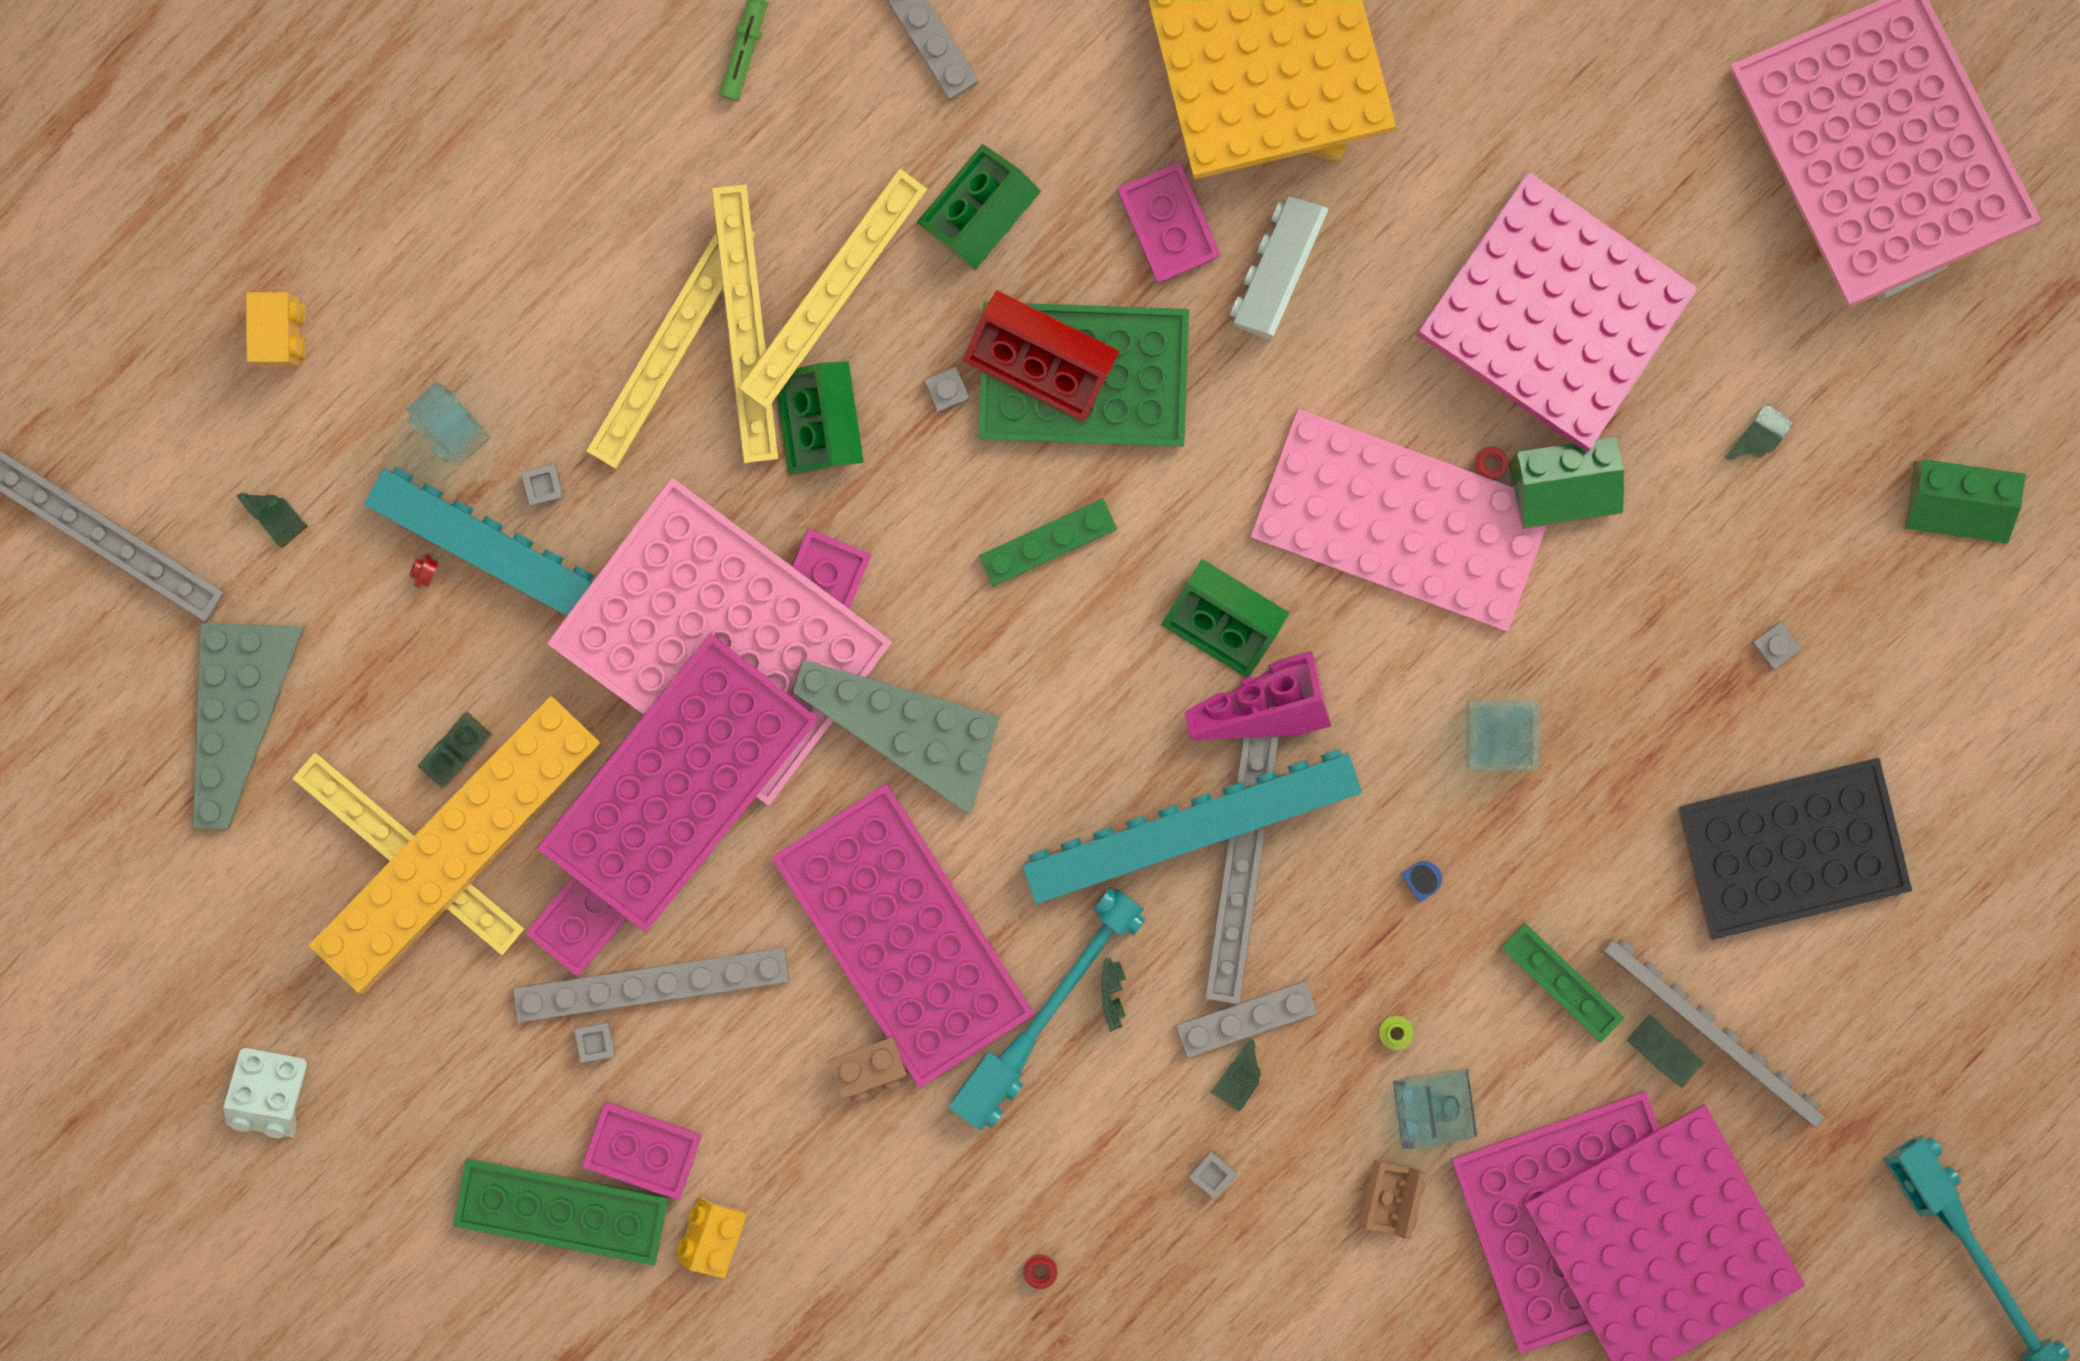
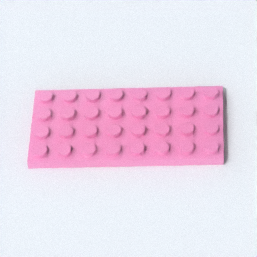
[1250,409,1547,632]

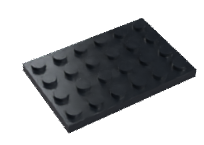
[1677,757,1912,940]

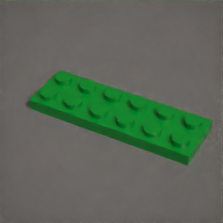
[453,1158,669,1266]

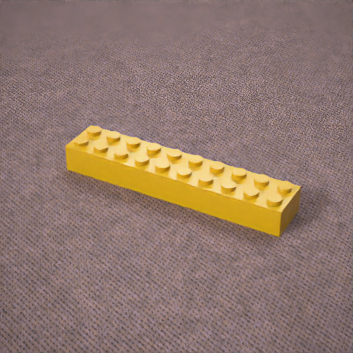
[309,696,604,994]

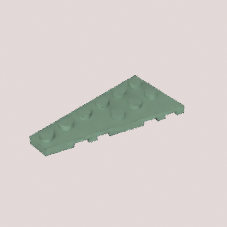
[193,623,305,829]
[792,659,999,815]

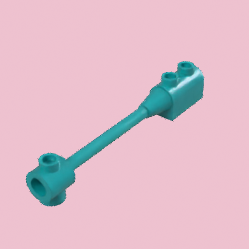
[948,888,1146,1130]
[1883,1135,2070,1361]

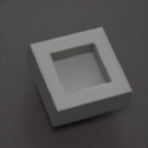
[925,367,970,412]
[521,464,564,506]
[1752,622,1801,670]
[574,1022,616,1063]
[1188,1150,1237,1200]

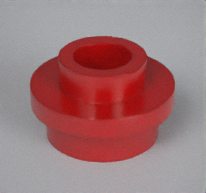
[1474,447,1509,481]
[409,554,437,587]
[1023,1254,1057,1289]

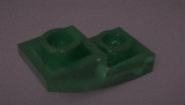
[418,712,493,789]
[1101,956,1127,1032]
[1627,1015,1705,1088]

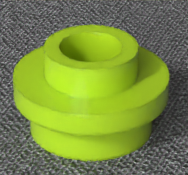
[1379,1016,1414,1050]

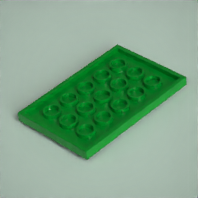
[978,302,1189,447]

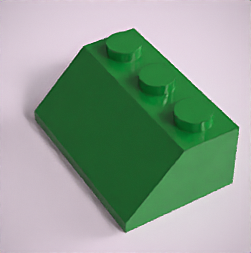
[917,144,1041,270]
[777,361,864,475]
[1509,437,1624,529]
[1905,459,2026,544]
[1161,559,1289,678]

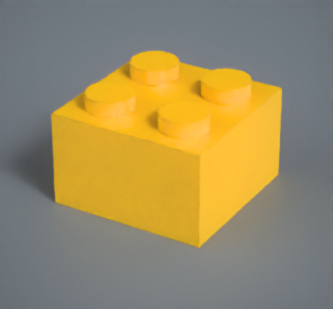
[246,292,306,367]

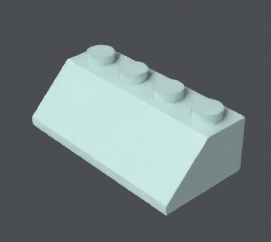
[1230,197,1329,342]

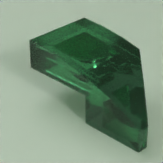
[1724,402,1794,460]
[236,493,308,548]
[1210,1038,1261,1112]

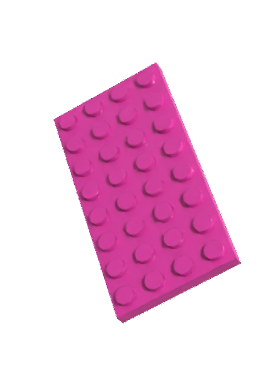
[537,632,819,933]
[771,783,1035,1088]

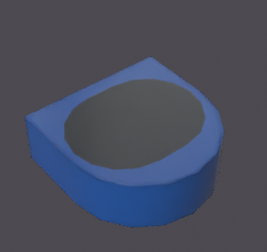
[1401,861,1442,902]

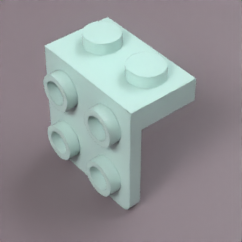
[223,1048,307,1138]

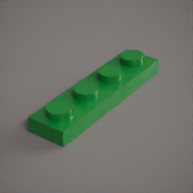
[979,498,1117,587]
[1501,923,1624,1042]

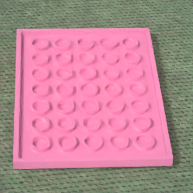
[1730,0,2042,308]
[547,477,892,806]

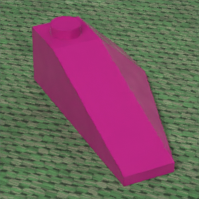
[1185,651,1331,740]

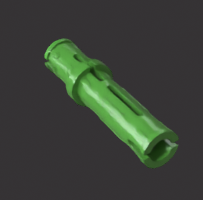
[718,0,768,102]

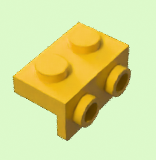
[676,1196,747,1279]

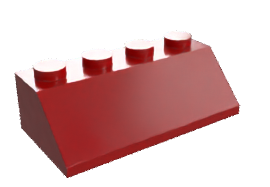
[962,290,1120,422]

